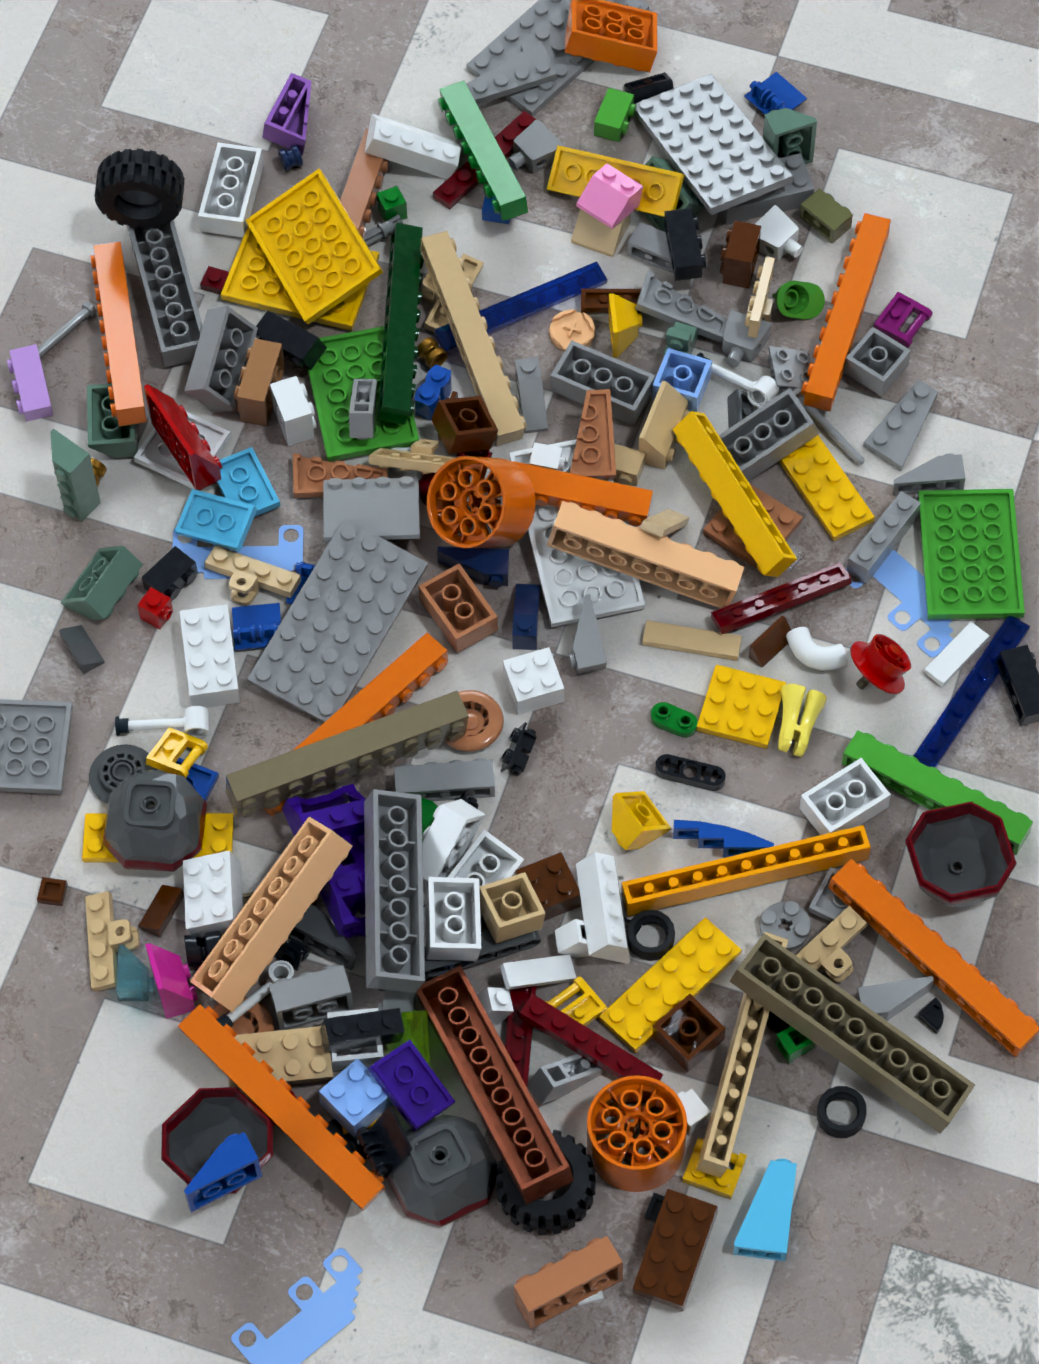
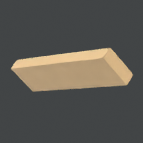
[641,508,690,538]
[642,620,742,661]

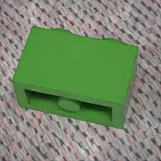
[594,88,637,142]

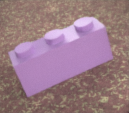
[7,344,54,422]

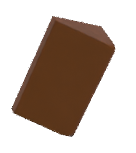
[749,616,791,667]
[138,885,184,937]

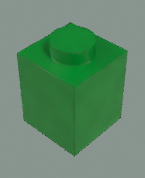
[377,186,407,222]

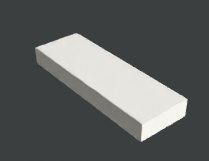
[924,622,989,687]
[500,954,576,990]

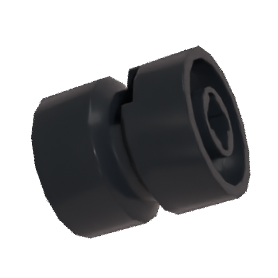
[184,931,221,967]

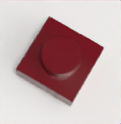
[200,266,229,295]

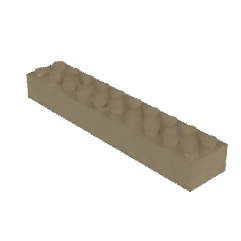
[226,691,469,818]
[729,933,975,1134]

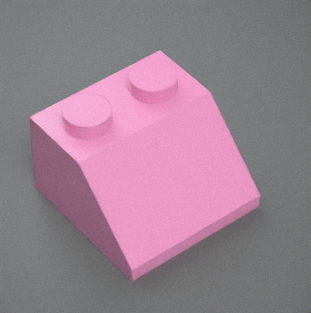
[576,164,643,229]

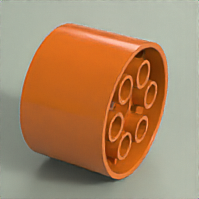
[427,456,536,549]
[587,1076,687,1192]

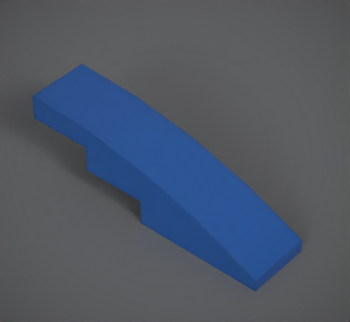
[673,820,774,858]

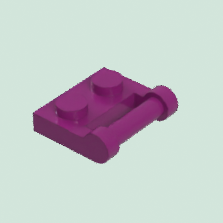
[874,292,933,348]

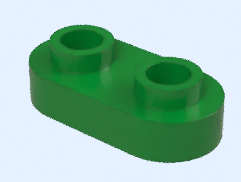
[651,702,698,738]

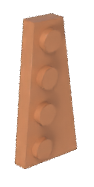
[570,389,616,480]
[293,453,388,498]

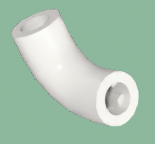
[786,627,847,671]

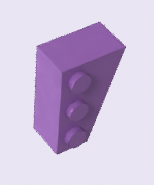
[262,73,312,155]

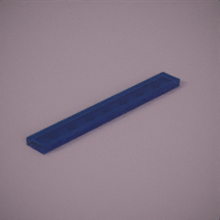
[434,261,608,351]
[913,616,1030,768]

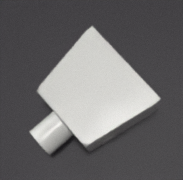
[755,205,803,260]

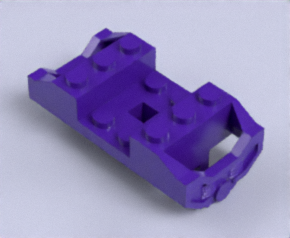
[282,784,366,938]

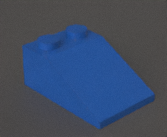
[184,1132,262,1212]

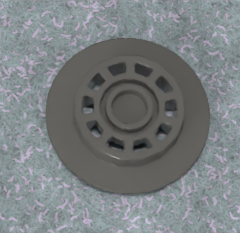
[89,744,157,804]

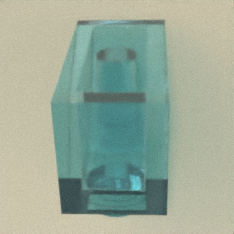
[116,945,154,1001]

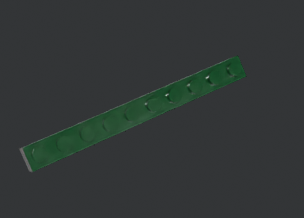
[377,222,424,425]

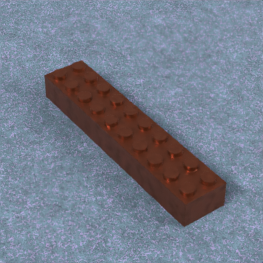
[416,965,574,1204]

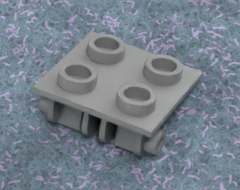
[768,346,811,395]

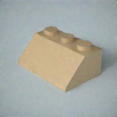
[639,380,690,470]

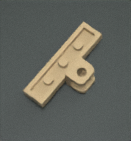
[421,253,484,337]
[745,257,775,338]
[369,439,456,474]
[205,545,301,606]
[85,891,140,992]
[796,906,867,983]

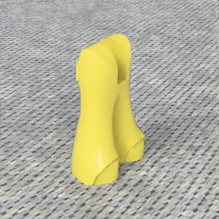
[778,684,827,757]

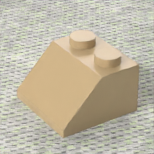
[571,209,631,257]

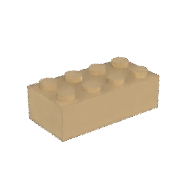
[229,1026,333,1090]

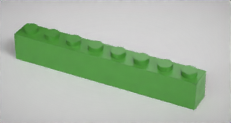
[842,730,1033,855]

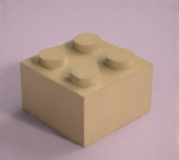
[479,872,546,943]

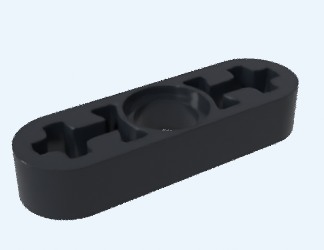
[655,754,726,791]

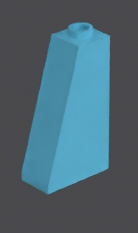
[733,1159,797,1262]

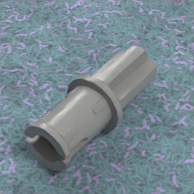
[364,214,404,246]

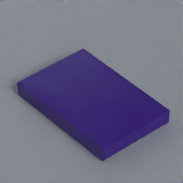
[368,1039,455,1132]

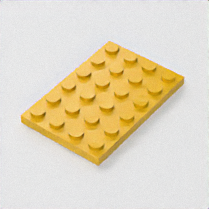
[245,168,384,325]
[221,226,380,331]

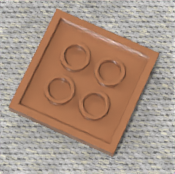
[703,483,803,568]

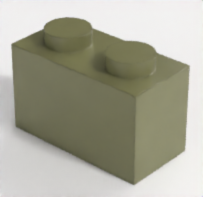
[800,188,853,243]

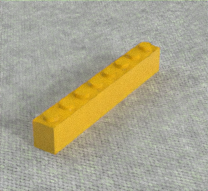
[673,411,797,577]

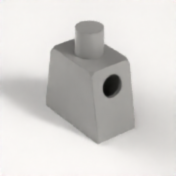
[508,119,564,173]
[722,310,772,367]

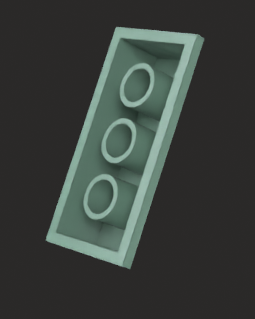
[51,429,101,522]

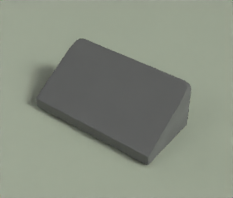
[727,389,757,428]
[59,625,105,674]

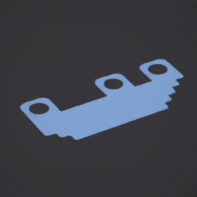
[172,525,303,579]
[845,550,953,657]
[231,1248,363,1364]

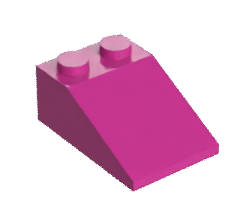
[145,943,198,1019]

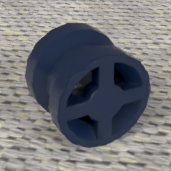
[278,145,303,172]

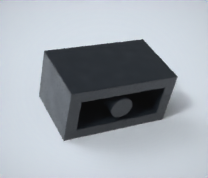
[142,546,198,600]

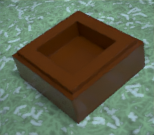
[37,877,68,906]

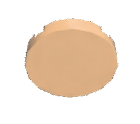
[549,309,595,351]

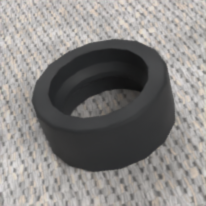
[627,910,675,961]
[817,1086,867,1138]

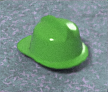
[772,281,825,319]

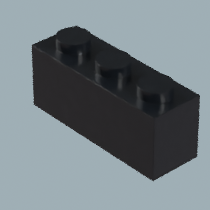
[664,208,706,281]
[256,310,327,370]
[995,645,1039,726]
[320,1008,405,1053]

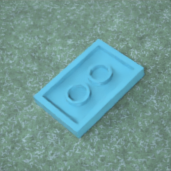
[216,447,281,517]
[175,489,257,552]

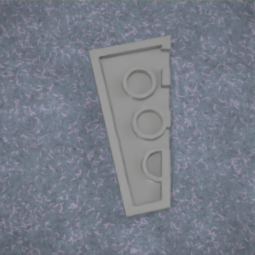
[466,41,557,105]
[635,270,727,343]
[863,380,938,471]

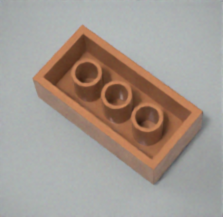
[514,1236,623,1330]

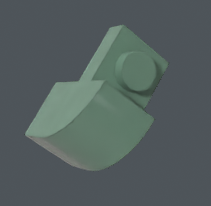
[663,321,697,356]

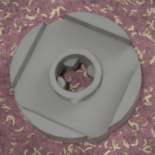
[760,901,811,952]

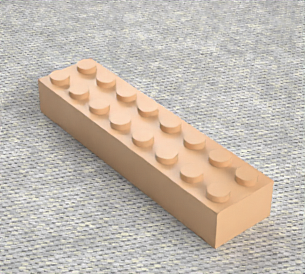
[546,501,744,609]
[190,817,353,1012]

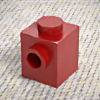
[137,587,173,630]

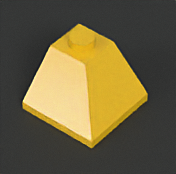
[608,293,642,358]
[612,791,672,850]

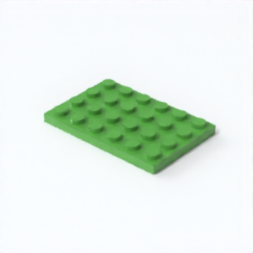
[307,326,419,462]
[918,489,1025,619]

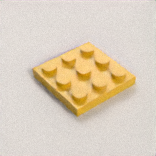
[696,664,786,749]

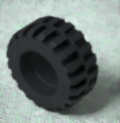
[94,148,185,229]
[496,1130,596,1235]

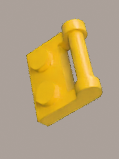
[146,727,208,778]
[545,976,607,1026]
[682,1137,747,1199]

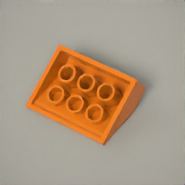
[565,0,657,73]

